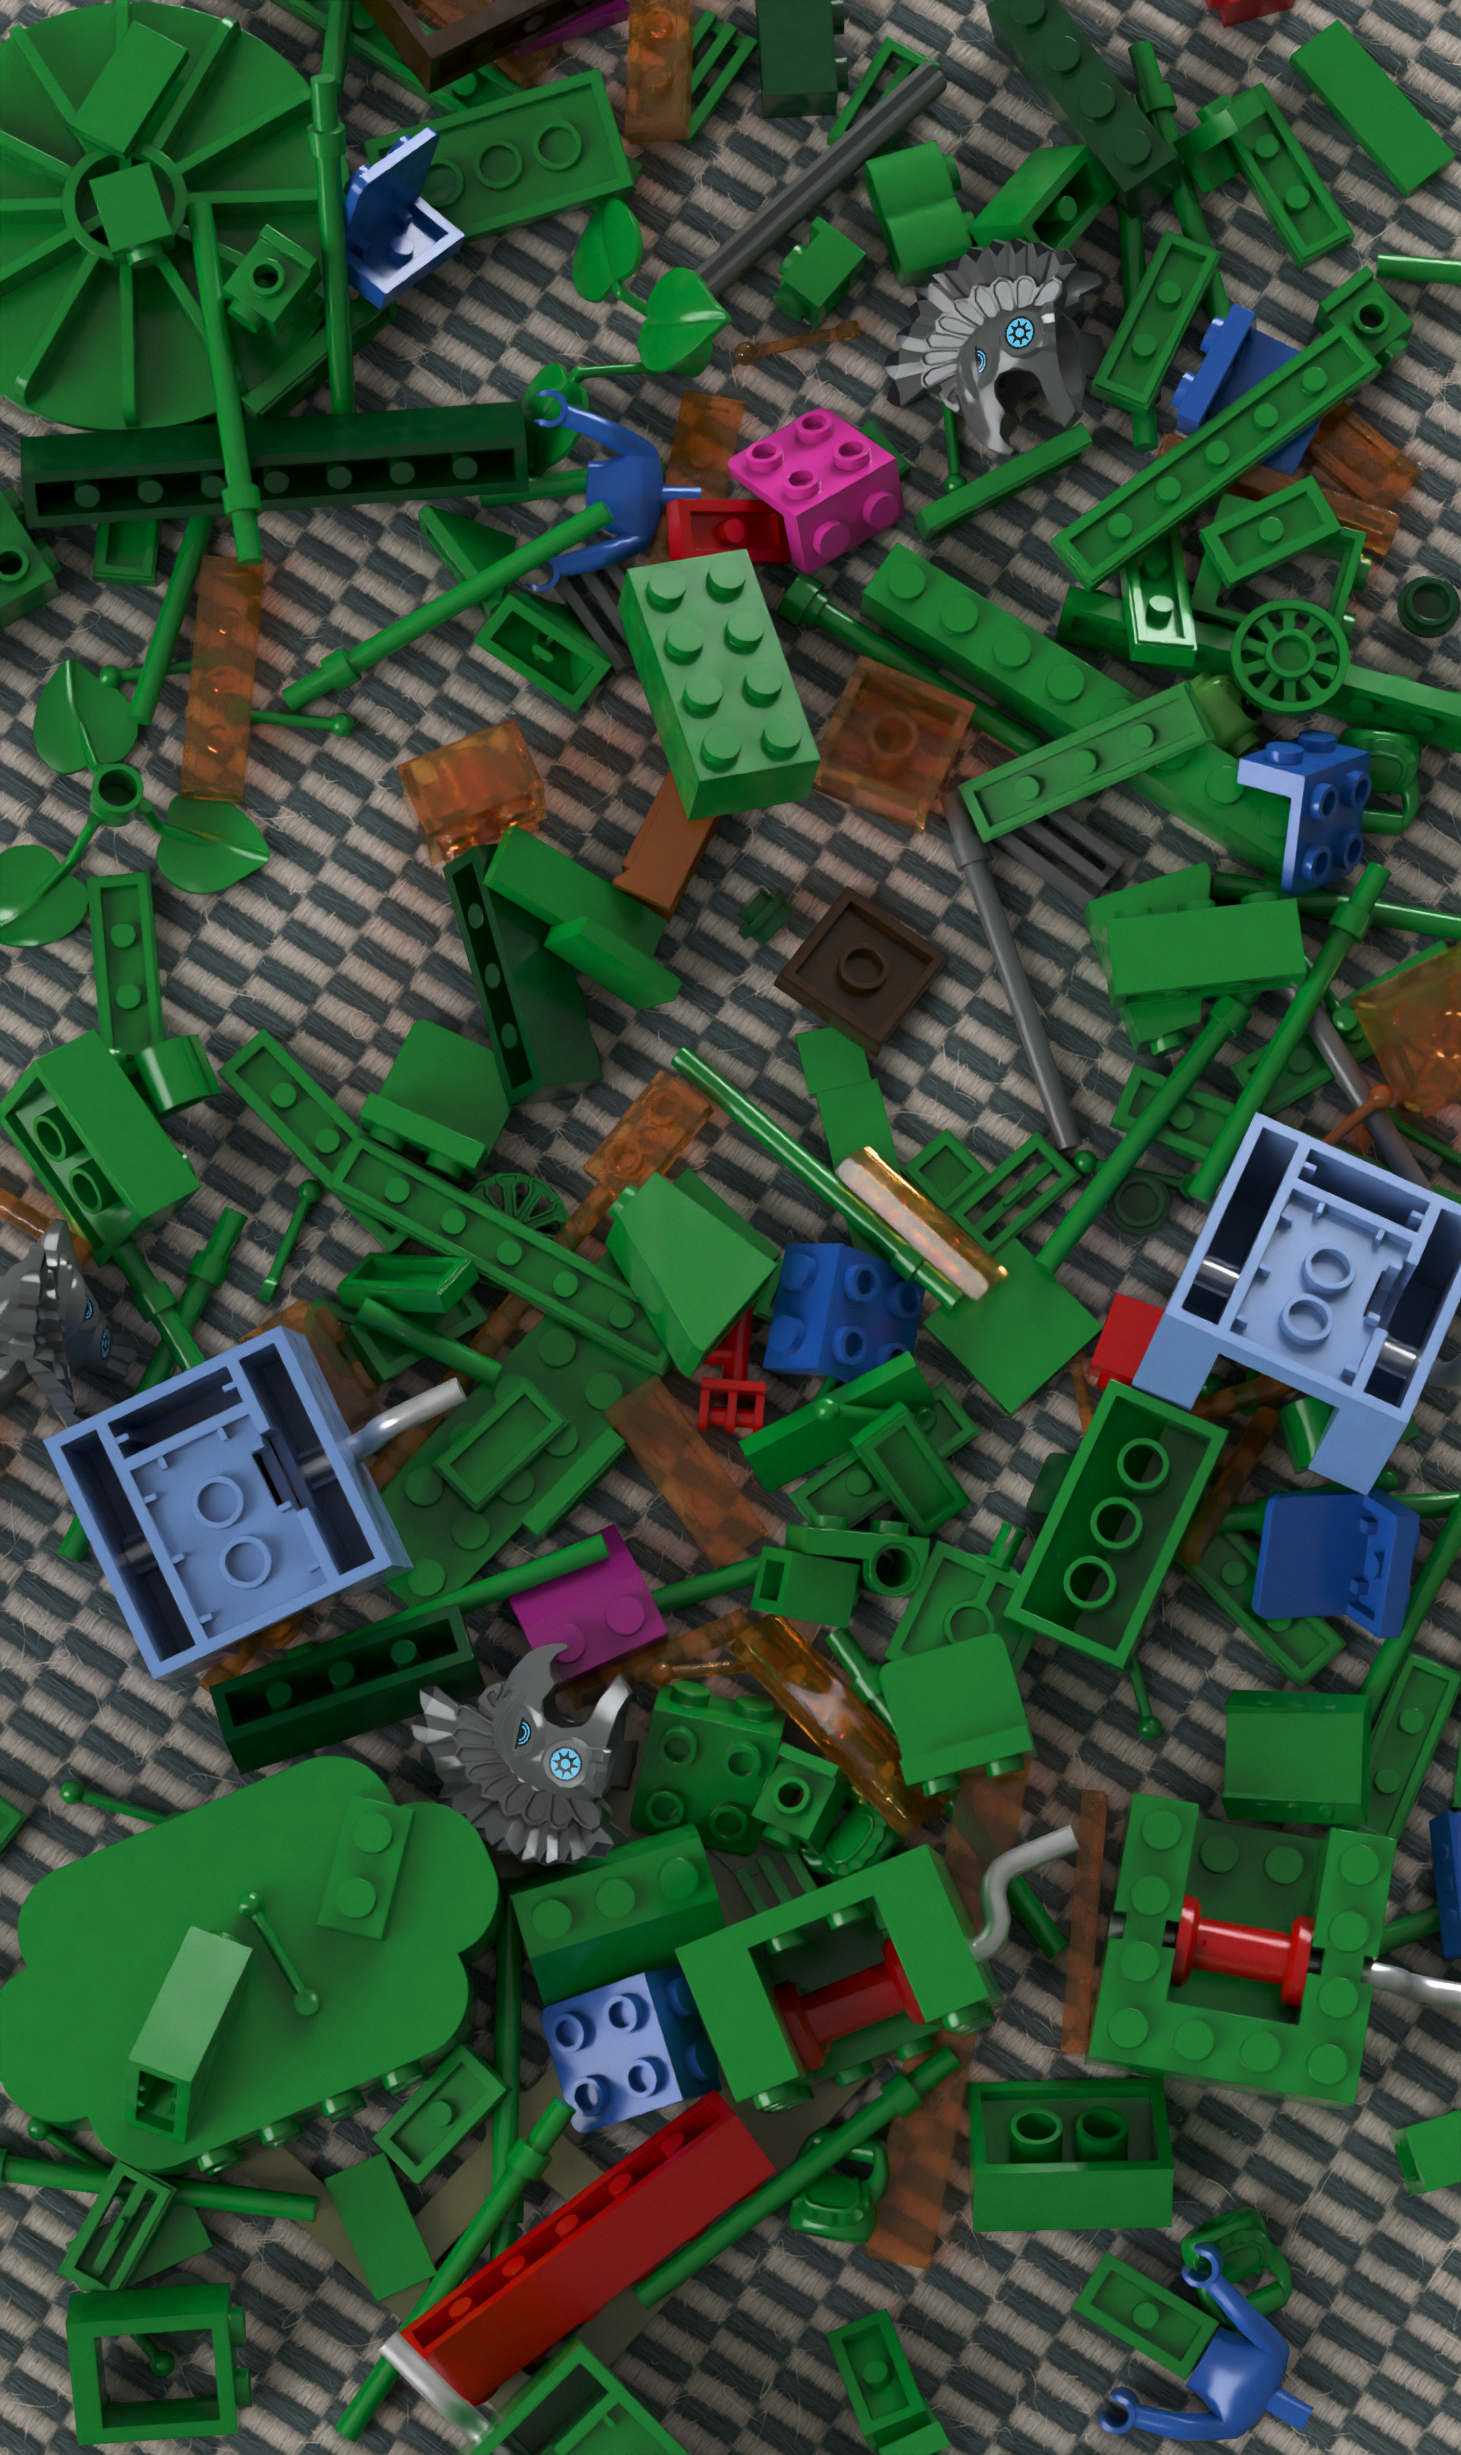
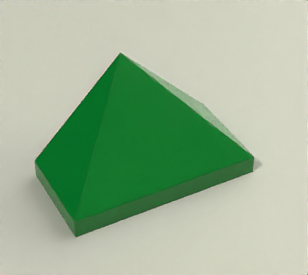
[418,505,517,620]
[473,590,613,712]

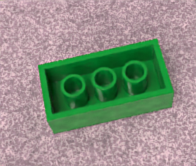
[617,549,821,821]

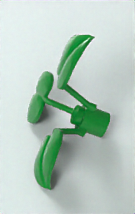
[521,198,732,475]
[0,658,271,948]

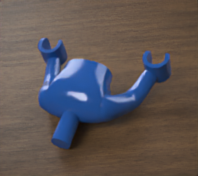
[526,389,701,592]
[1098,2241,1314,2441]

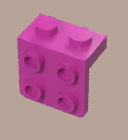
[728,408,906,575]

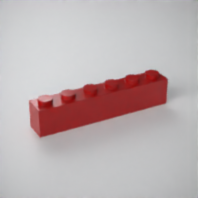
[399,2089,776,2406]

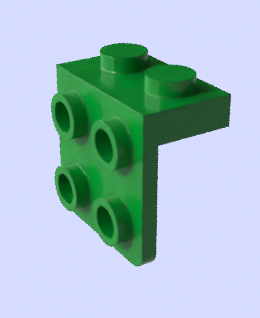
[359,1019,515,1183]
[879,1633,1038,1798]
[630,1681,787,1855]

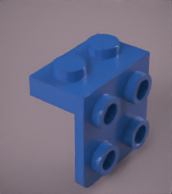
[343,126,465,310]
[1171,303,1324,481]
[1237,730,1371,896]
[763,1243,925,1383]
[1252,1488,1420,1639]
[541,1965,722,2133]

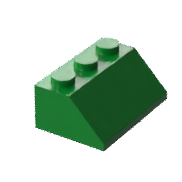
[0,1029,202,1268]
[506,1823,726,2007]
[966,2078,1174,2232]

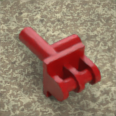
[698,1304,766,1434]

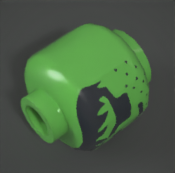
[1190,671,1263,760]

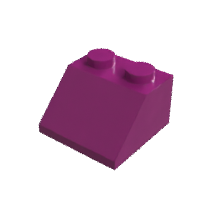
[507,1524,669,1693]

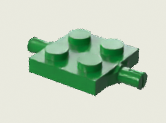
[883,1522,1037,1679]

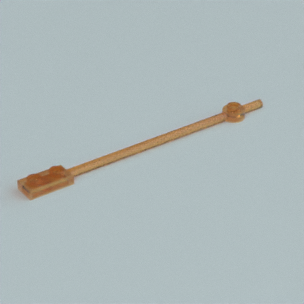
[198,1069,714,1694]

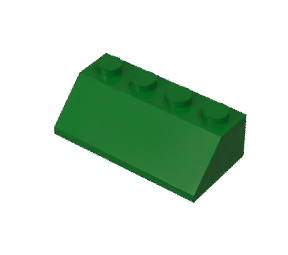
[1003,1378,1230,1675]

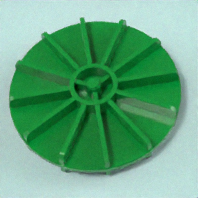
[0,0,350,432]

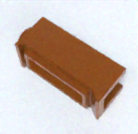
[612,769,723,924]

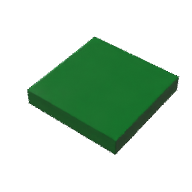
[923,1237,1103,1418]

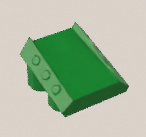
[1220,1689,1372,1826]

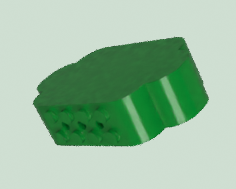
[0,1756,506,2177]

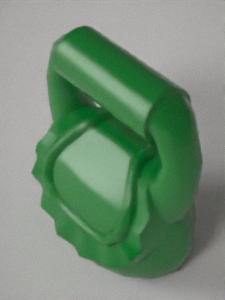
[1337,728,1422,836]
[797,1783,907,1882]
[788,2127,890,2245]
[1180,2206,1292,2332]

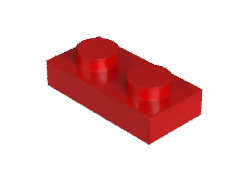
[666,498,791,567]

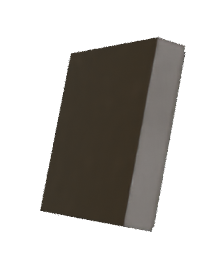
[774,886,950,1057]

